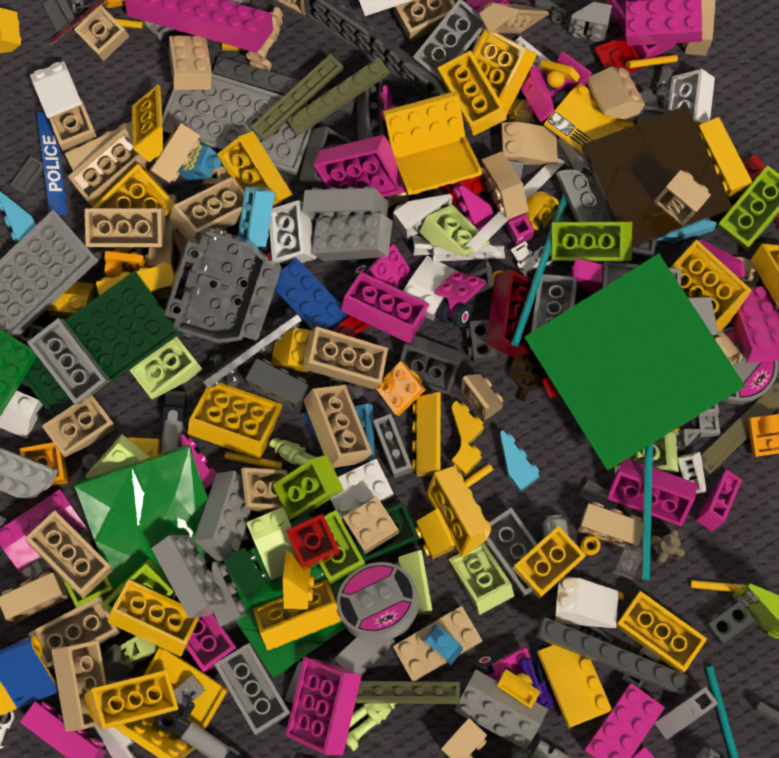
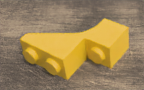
[451,401,484,476]

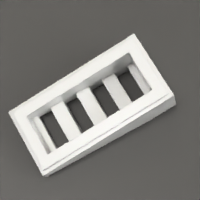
[677,452,706,494]

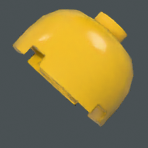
[525,191,559,230]

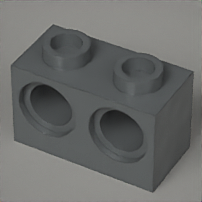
[466,319,497,363]
[705,601,755,645]

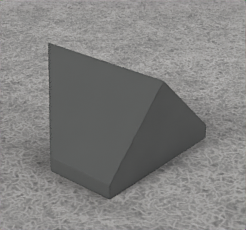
[468,259,494,295]

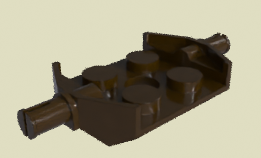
[509,351,549,402]

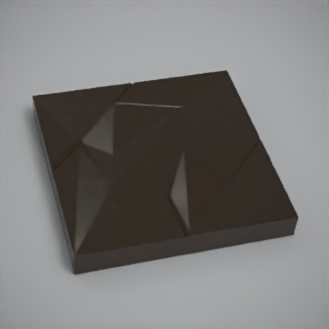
[582,105,732,249]

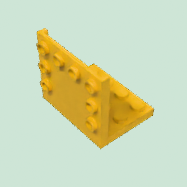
[383,91,482,195]
[113,647,229,758]

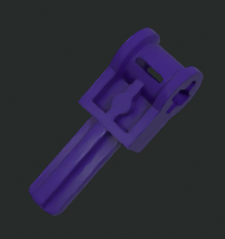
[520,657,553,708]

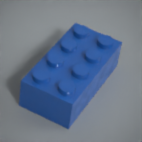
[274,258,348,331]

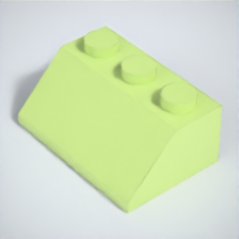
[395,550,432,616]

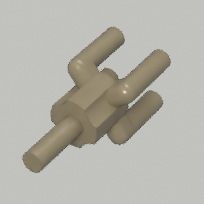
[651,530,685,565]

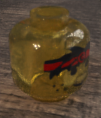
[508,98,535,124]

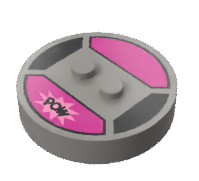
[713,327,778,404]
[337,562,419,642]

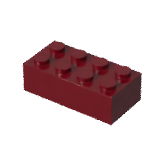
[486,269,537,358]

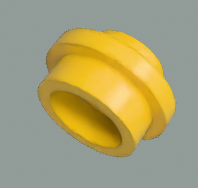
[580,535,600,555]

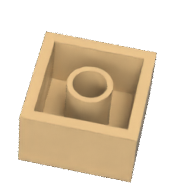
[74,5,130,61]
[49,100,98,154]
[343,496,399,554]
[441,718,487,758]

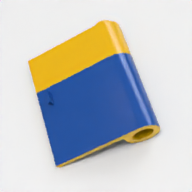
[0,636,59,716]

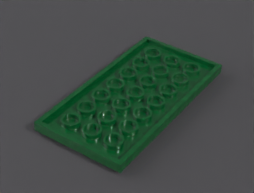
[24,270,181,418]

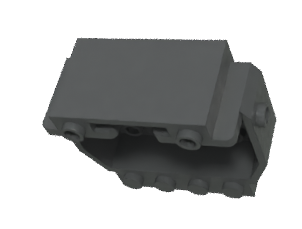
[164,228,282,343]

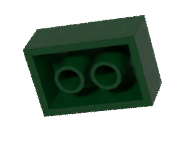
[353,502,419,564]
[223,548,271,601]

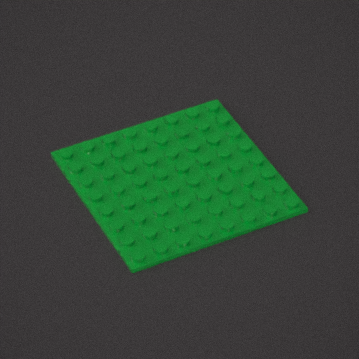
[525,254,746,471]

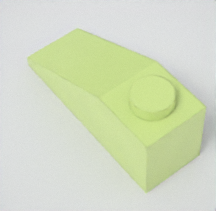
[121,636,160,664]

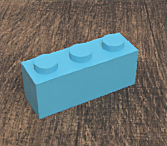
[238,186,275,247]

